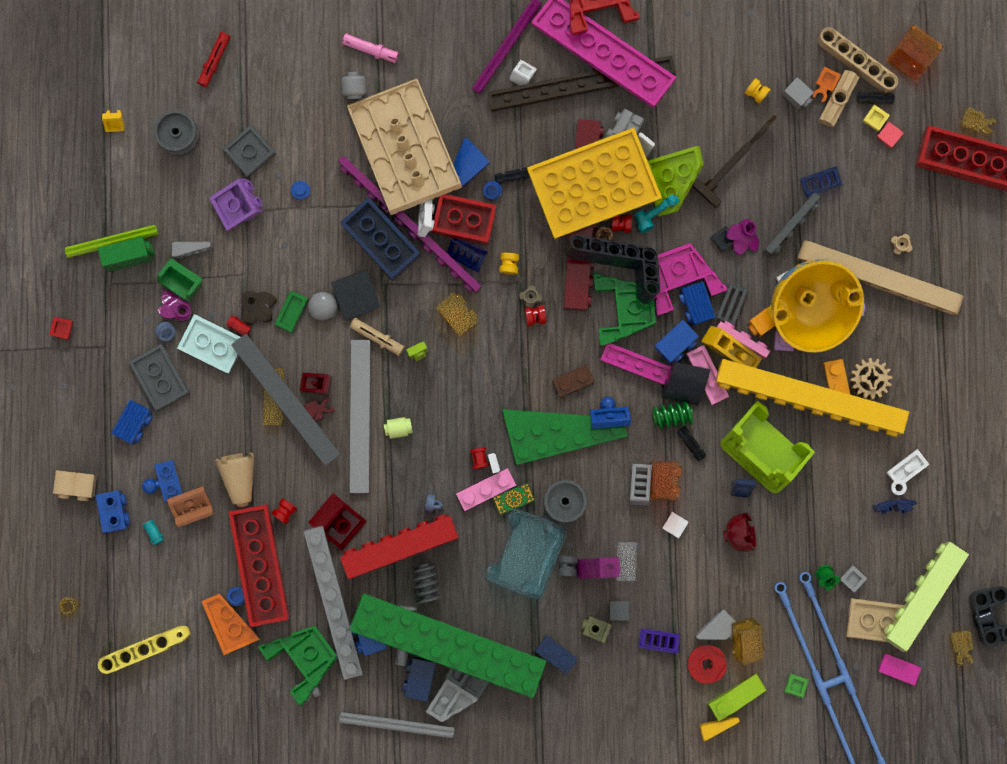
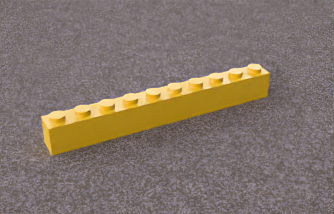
[715,359,909,437]

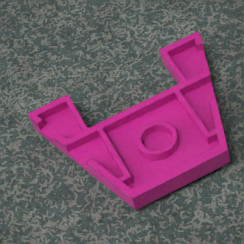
[656,243,727,316]

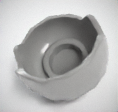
[308,292,339,321]

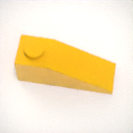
[701,326,762,368]

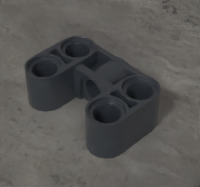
[969,586,1007,646]

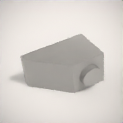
[695,609,740,640]

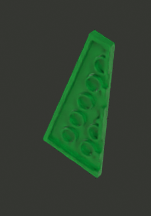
[502,409,628,465]

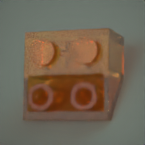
[886,24,944,83]
[650,461,682,502]

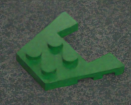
[593,274,656,347]
[258,626,338,707]

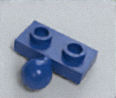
[590,397,631,429]
[142,460,182,502]

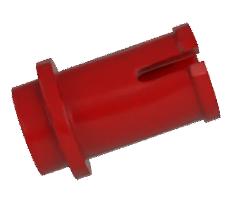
[226,315,252,336]

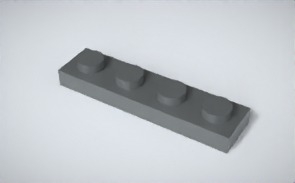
[763,192,820,257]

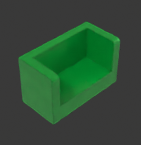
[157,258,203,303]

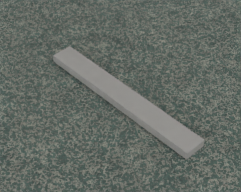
[350,340,371,493]

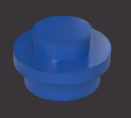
[291,181,310,200]
[483,181,502,200]
[227,587,245,606]

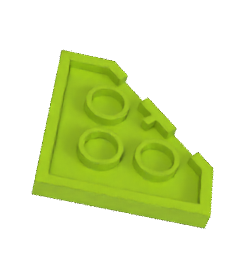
[648,146,704,217]

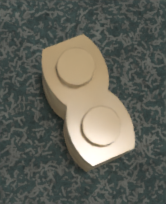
[53,470,97,501]

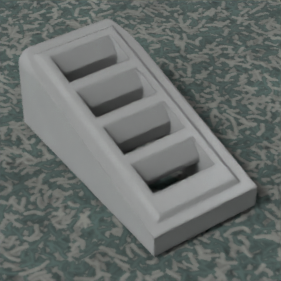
[172,242,213,259]
[630,464,652,506]

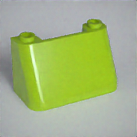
[720,401,815,493]

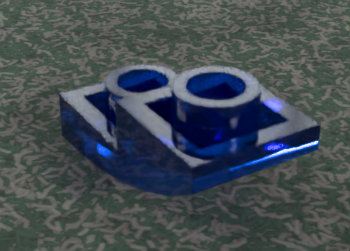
[872,499,917,514]

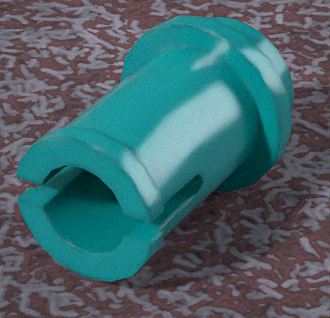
[143,520,164,546]

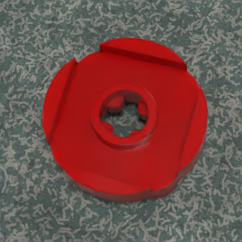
[687,645,726,684]

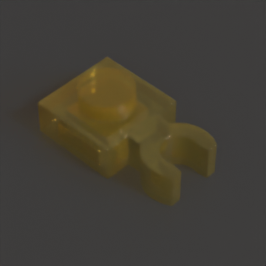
[960,107,997,134]
[950,630,974,665]

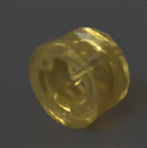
[59,597,78,615]

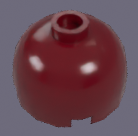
[723,512,756,552]

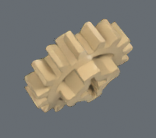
[849,358,892,400]

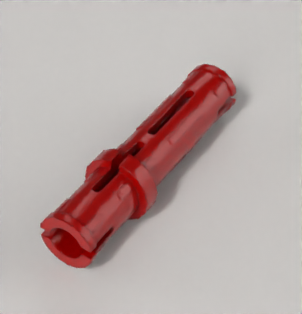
[197,32,231,88]

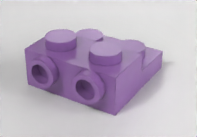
[209,179,263,231]

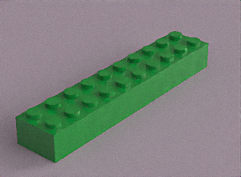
[348,593,546,698]

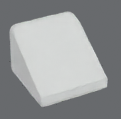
[510,60,537,86]
[638,133,655,157]

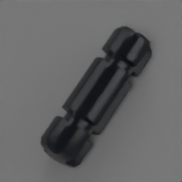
[857,92,895,104]
[494,167,530,184]
[677,427,706,461]

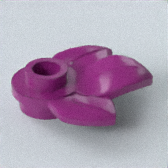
[727,219,759,255]
[157,291,192,321]

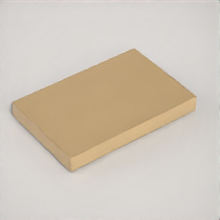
[846,598,905,642]

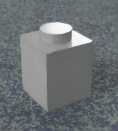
[782,77,814,110]

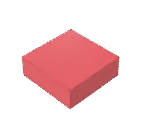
[876,122,904,149]

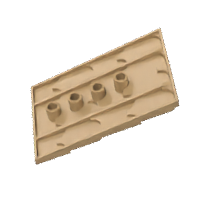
[347,79,462,215]

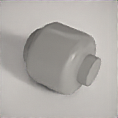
[341,72,366,99]

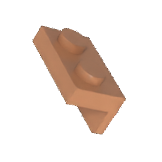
[167,486,214,527]

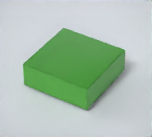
[784,673,809,698]

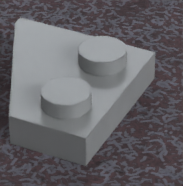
[426,679,478,722]

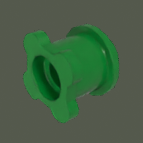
[815,565,841,591]

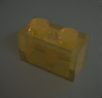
[436,292,478,338]
[731,617,764,666]

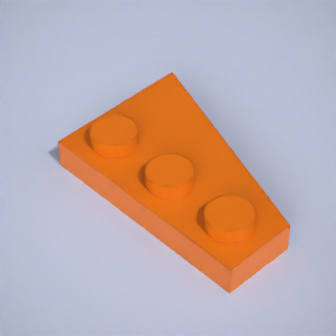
[201,594,260,655]

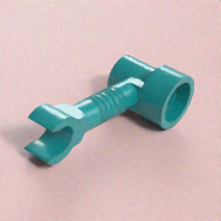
[634,194,680,234]

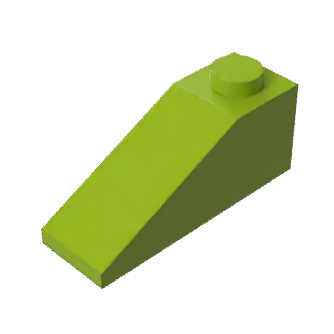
[707,673,766,721]

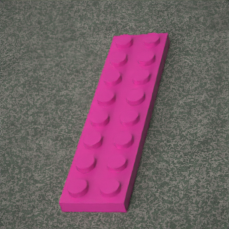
[531,0,676,109]

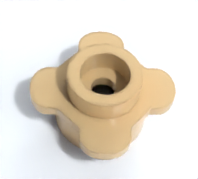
[891,234,912,255]

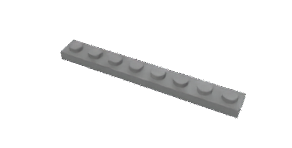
[304,525,363,680]

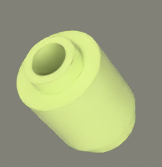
[384,417,413,439]

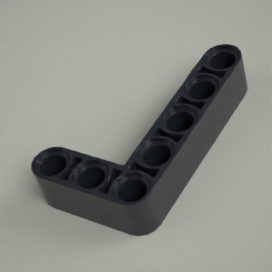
[564,235,661,304]

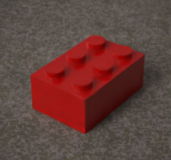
[432,194,496,246]

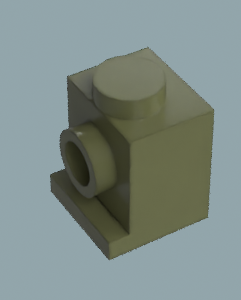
[580,616,612,643]

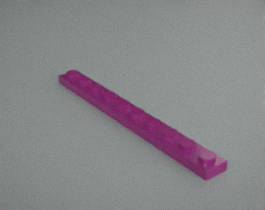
[338,155,482,294]

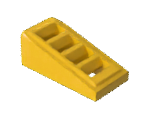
[699,716,740,741]

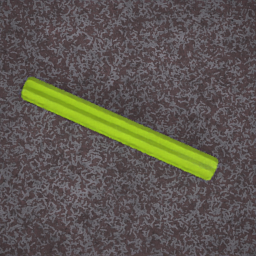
[65,225,158,258]

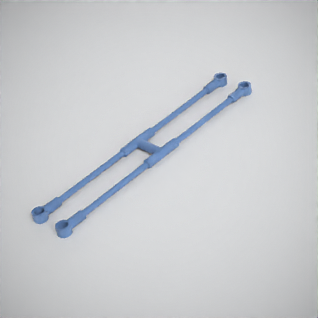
[774,572,886,764]

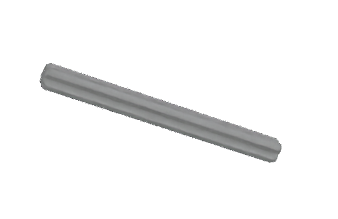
[339,712,455,738]

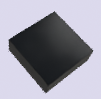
[710,226,733,253]

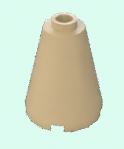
[215,453,254,507]

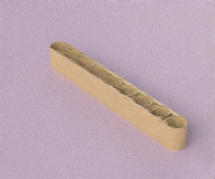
[797,241,964,315]

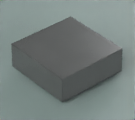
[610,601,629,621]

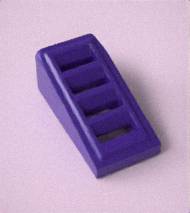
[638,628,680,654]

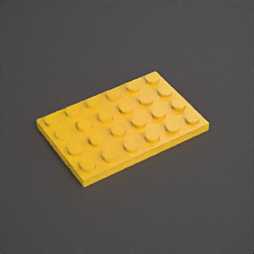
[527,128,662,240]

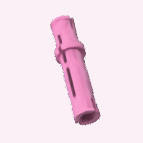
[342,33,399,64]

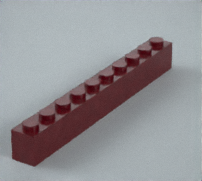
[563,119,604,312]

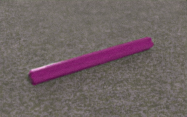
[472,0,541,94]

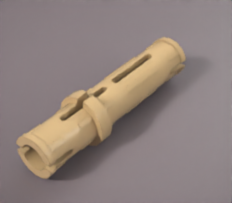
[349,317,405,356]

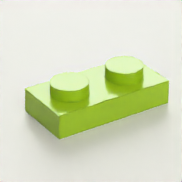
[406,341,428,361]

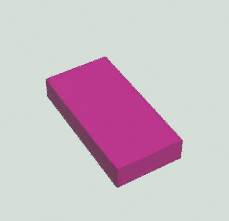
[878,653,921,686]

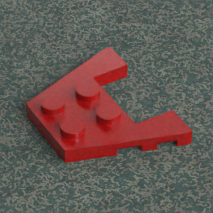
[570,0,640,36]

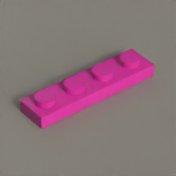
[600,344,671,385]

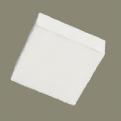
[488,453,500,474]
[662,512,688,538]

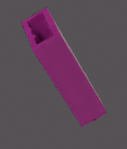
[577,557,620,579]

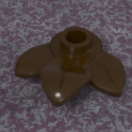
[241,291,277,325]

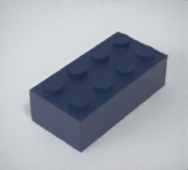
[340,197,421,282]

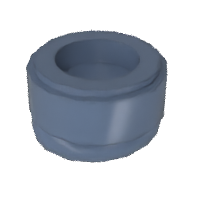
[155,322,176,342]
[424,494,443,514]

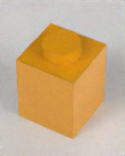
[748,308,775,338]

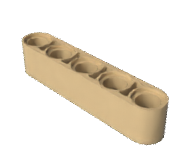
[818,28,898,94]

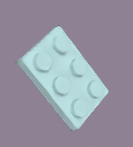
[177,314,241,374]

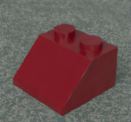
[308,493,367,550]

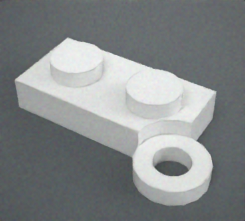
[886,449,929,495]

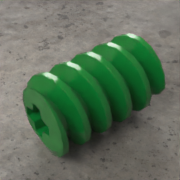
[652,402,693,430]

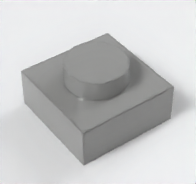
[841,565,867,593]

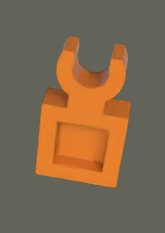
[813,66,841,103]

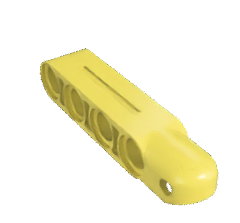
[98,626,191,674]

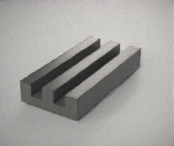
[716,283,748,325]

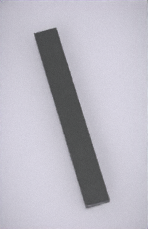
[231,334,341,466]

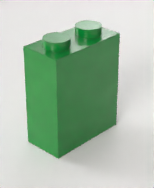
[98,237,155,272]

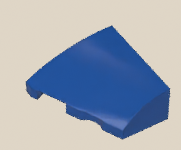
[453,138,490,190]

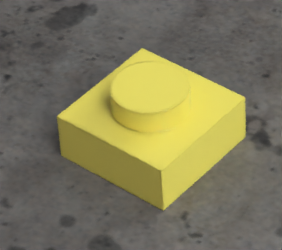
[863,105,890,132]

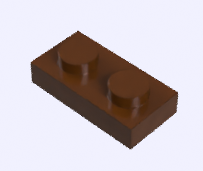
[552,365,595,398]

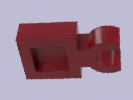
[303,398,335,422]

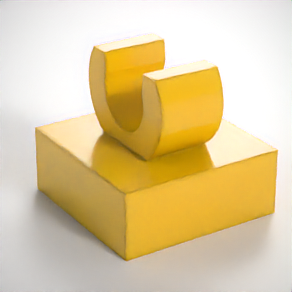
[102,110,125,132]

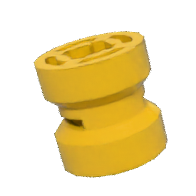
[745,78,771,104]
[499,253,519,275]

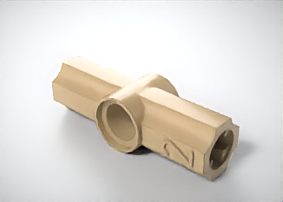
[819,70,860,128]

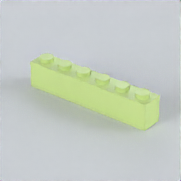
[883,541,969,652]

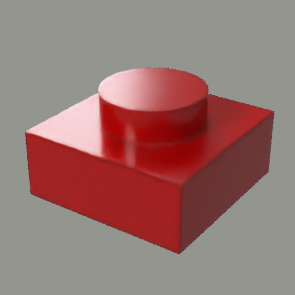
[49,317,74,340]

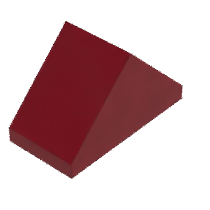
[300,373,332,396]

